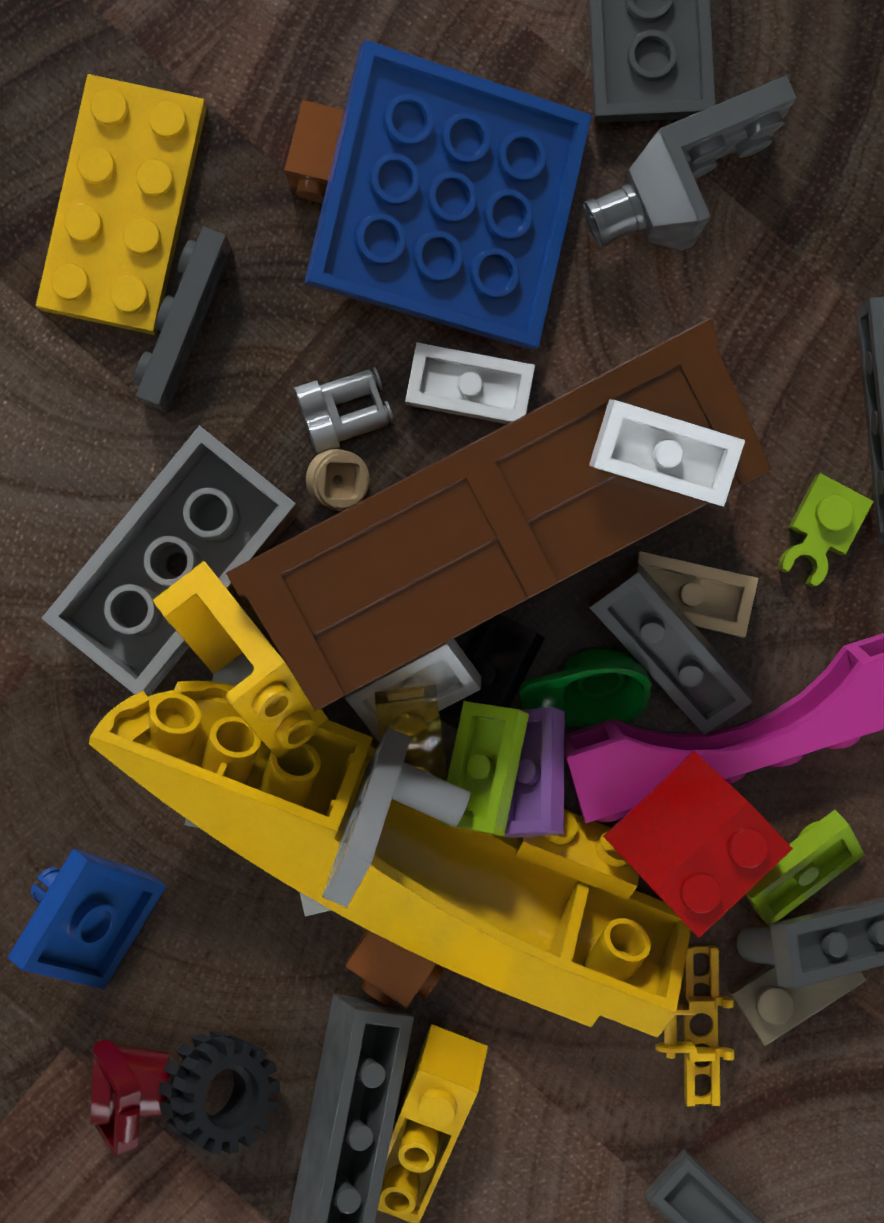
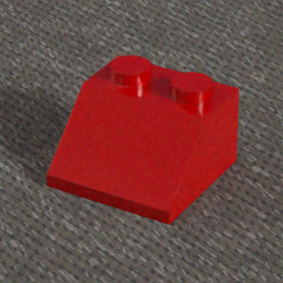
[603,751,793,938]

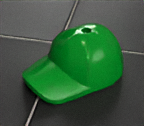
[519,647,652,727]

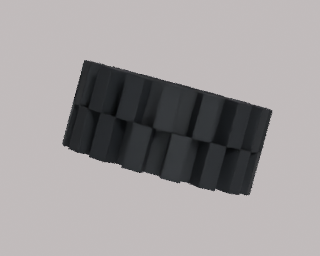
[158,1031,280,1154]

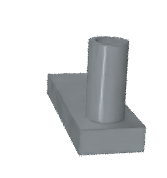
[322,727,470,908]

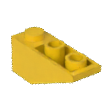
[377,1024,488,1223]

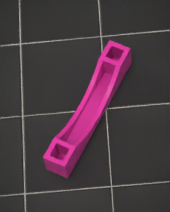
[564,633,884,823]

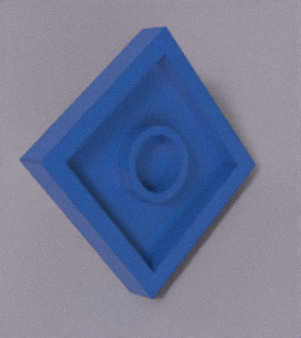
[8,848,167,989]

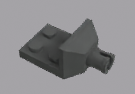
[583,75,797,251]

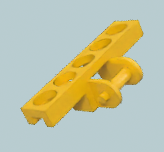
[655,945,734,1106]

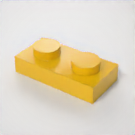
[515,809,639,900]

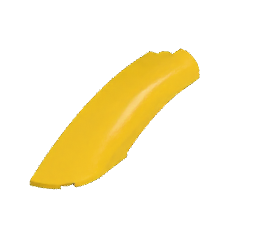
[89,681,691,1038]

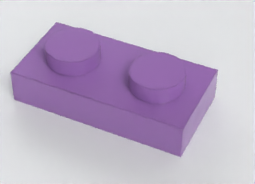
[504,707,565,838]

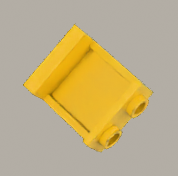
[152,561,328,757]

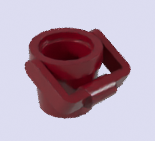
[91,1040,169,1156]

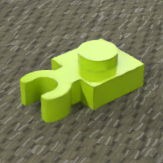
[778,473,874,587]

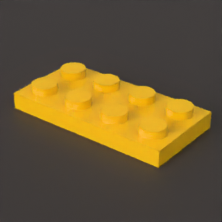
[36,74,207,336]

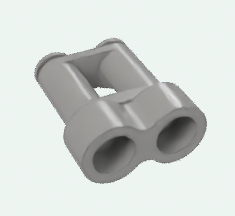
[294,367,394,455]

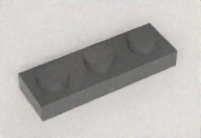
[133,226,232,413]
[589,562,753,735]

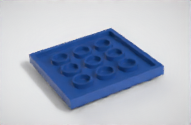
[304,39,592,350]

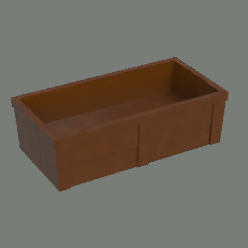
[226,318,772,711]

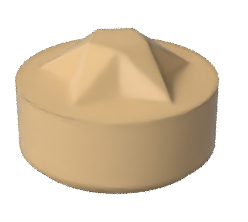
[306,449,370,511]

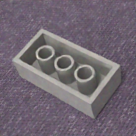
[41,425,301,696]

